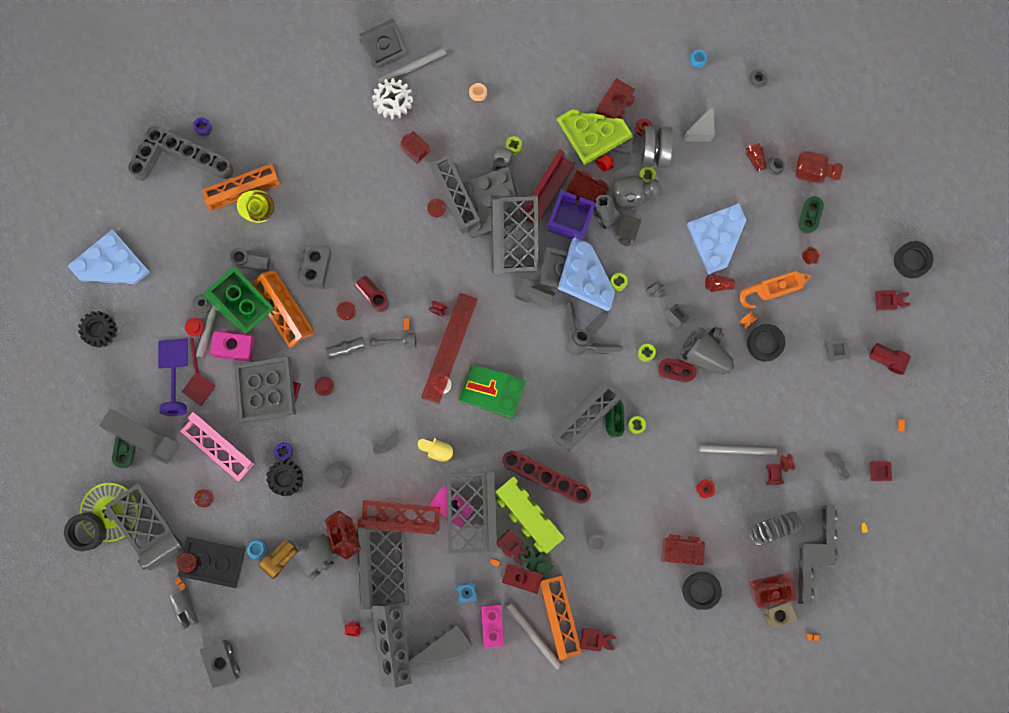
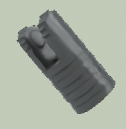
[168,590,198,630]

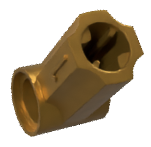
[258,539,299,580]

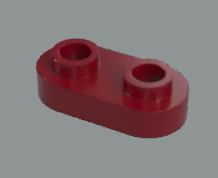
[658,358,697,383]

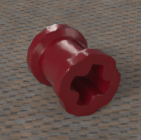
[766,464,784,485]

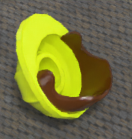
[237,190,274,223]

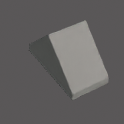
[683,108,715,142]

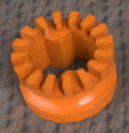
[739,311,758,329]

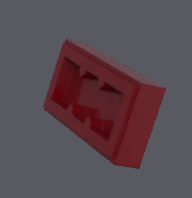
[502,564,543,594]

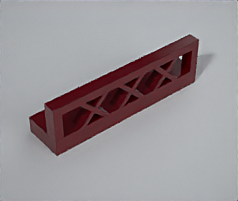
[522,149,575,224]

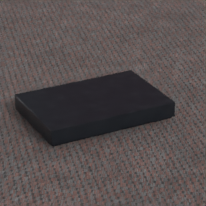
[178,537,246,588]

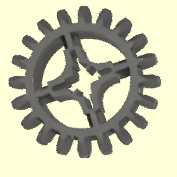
[748,511,802,545]

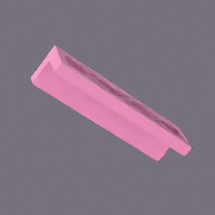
[180,412,254,482]

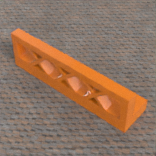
[202,163,281,211]
[252,270,315,348]
[540,576,582,660]

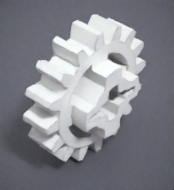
[372,78,413,119]

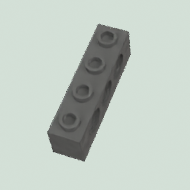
[372,602,412,688]

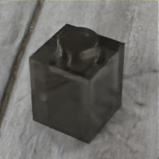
[615,214,641,246]

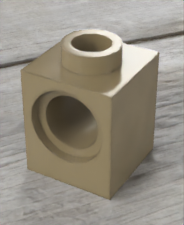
[764,601,798,629]

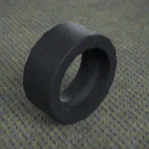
[894,241,934,279]
[747,324,786,362]
[64,513,106,552]
[683,572,722,610]

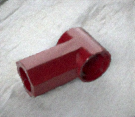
[354,275,389,312]
[869,343,911,375]

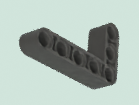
[128,126,233,181]

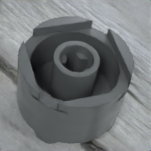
[294,534,342,580]

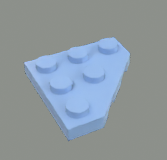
[687,203,746,275]
[68,229,150,284]
[558,237,615,311]

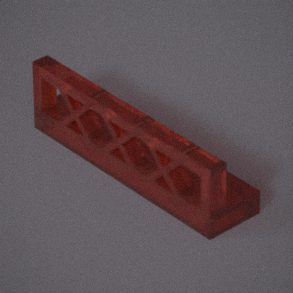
[358,500,440,535]

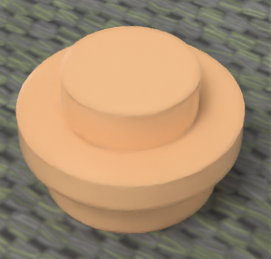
[469,83,487,101]

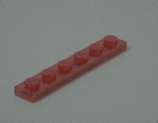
[421,293,478,404]

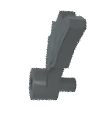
[373,430,399,454]
[825,453,850,481]

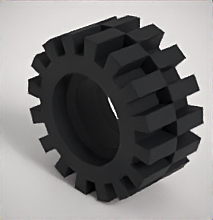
[78,311,117,348]
[266,460,304,496]

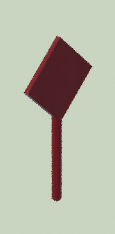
[182,338,216,406]

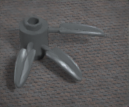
[566,301,623,356]

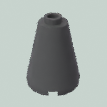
[679,327,734,375]

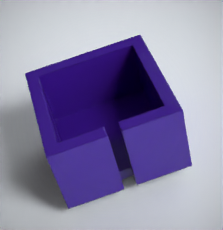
[547,190,596,241]

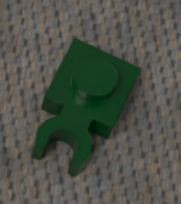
[518,546,554,580]

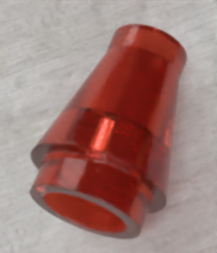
[745,143,767,172]
[705,273,735,292]

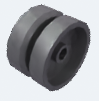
[641,126,672,168]

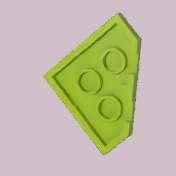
[556,109,633,165]

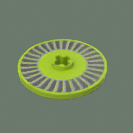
[80,483,139,542]

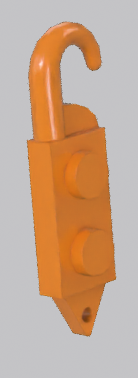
[740,271,811,309]

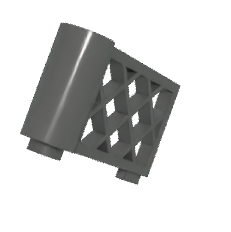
[104,483,184,571]

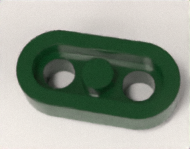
[799,196,824,233]
[605,399,624,437]
[112,437,136,468]

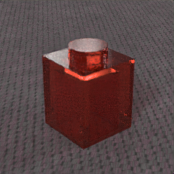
[400,131,430,164]

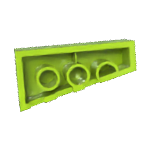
[495,476,564,554]

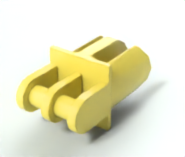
[418,438,453,462]

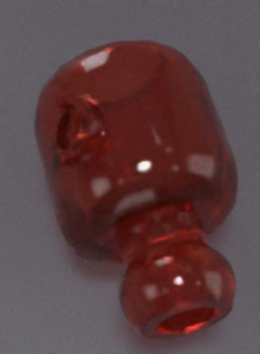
[795,151,843,184]

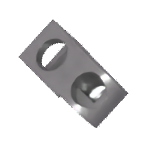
[492,146,514,171]

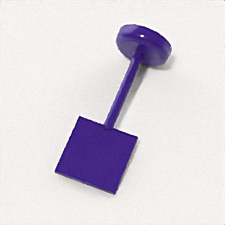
[158,339,188,416]

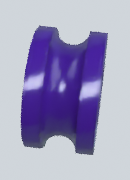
[193,117,212,136]
[274,443,293,461]

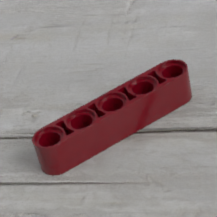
[502,451,591,504]

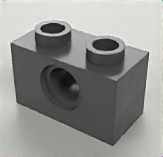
[200,640,240,688]

